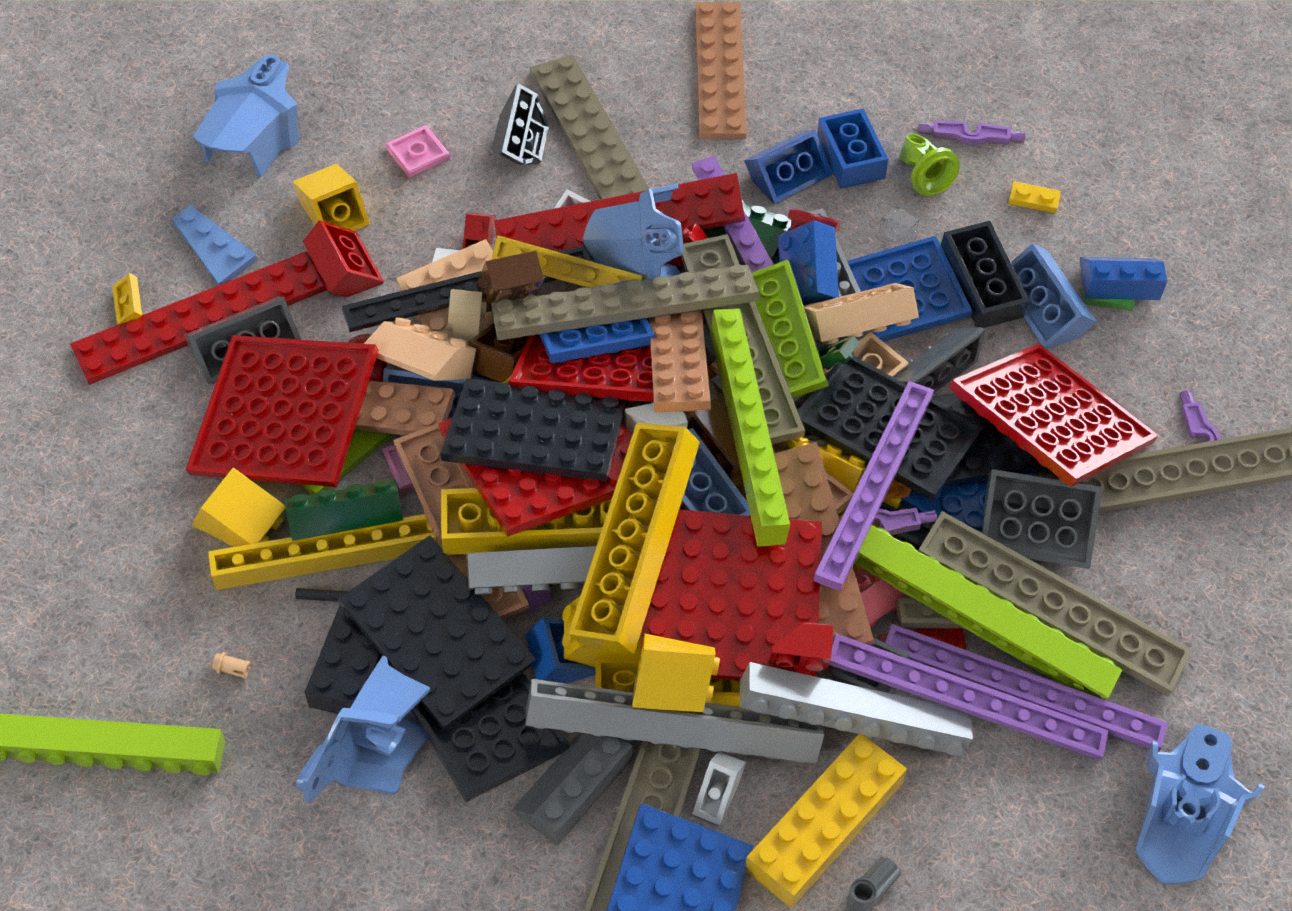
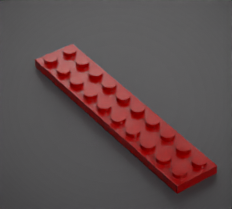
[494,173,746,252]
[70,251,327,385]

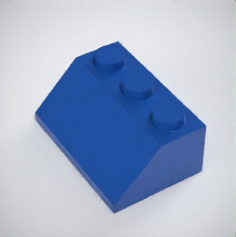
[744,130,832,204]
[1079,257,1167,300]

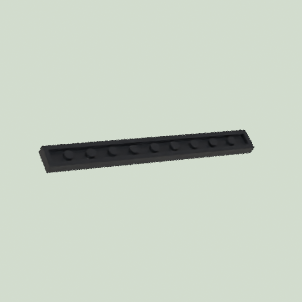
[342,245,591,333]

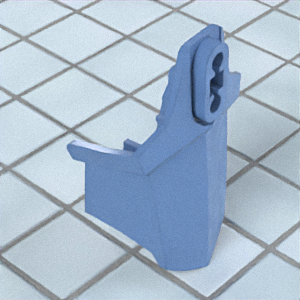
[193,54,299,177]
[582,184,684,279]
[296,656,430,803]
[1135,724,1265,884]

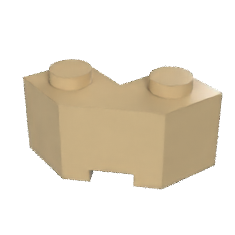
[447,289,486,345]

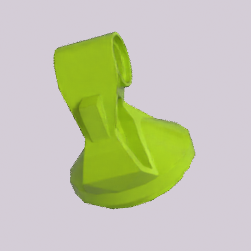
[899,134,960,197]

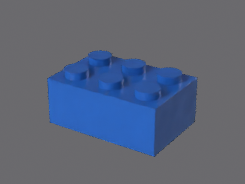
[817,108,888,189]
[778,220,839,306]

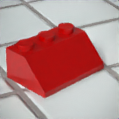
[303,220,384,297]

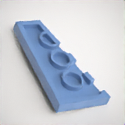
[172,205,257,285]

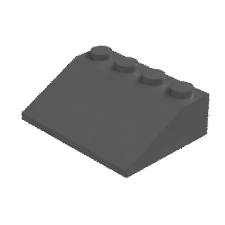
[981,469,1102,569]

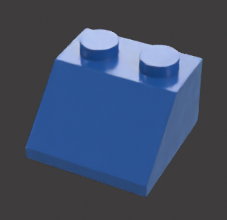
[525,617,596,684]

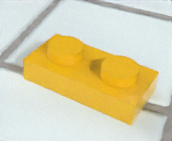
[1008,181,1061,214]
[112,273,142,325]

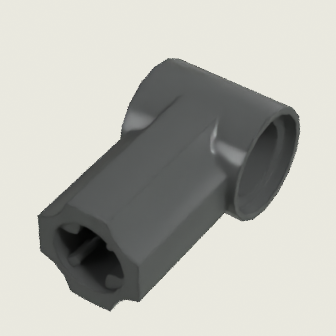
[847,856,901,911]

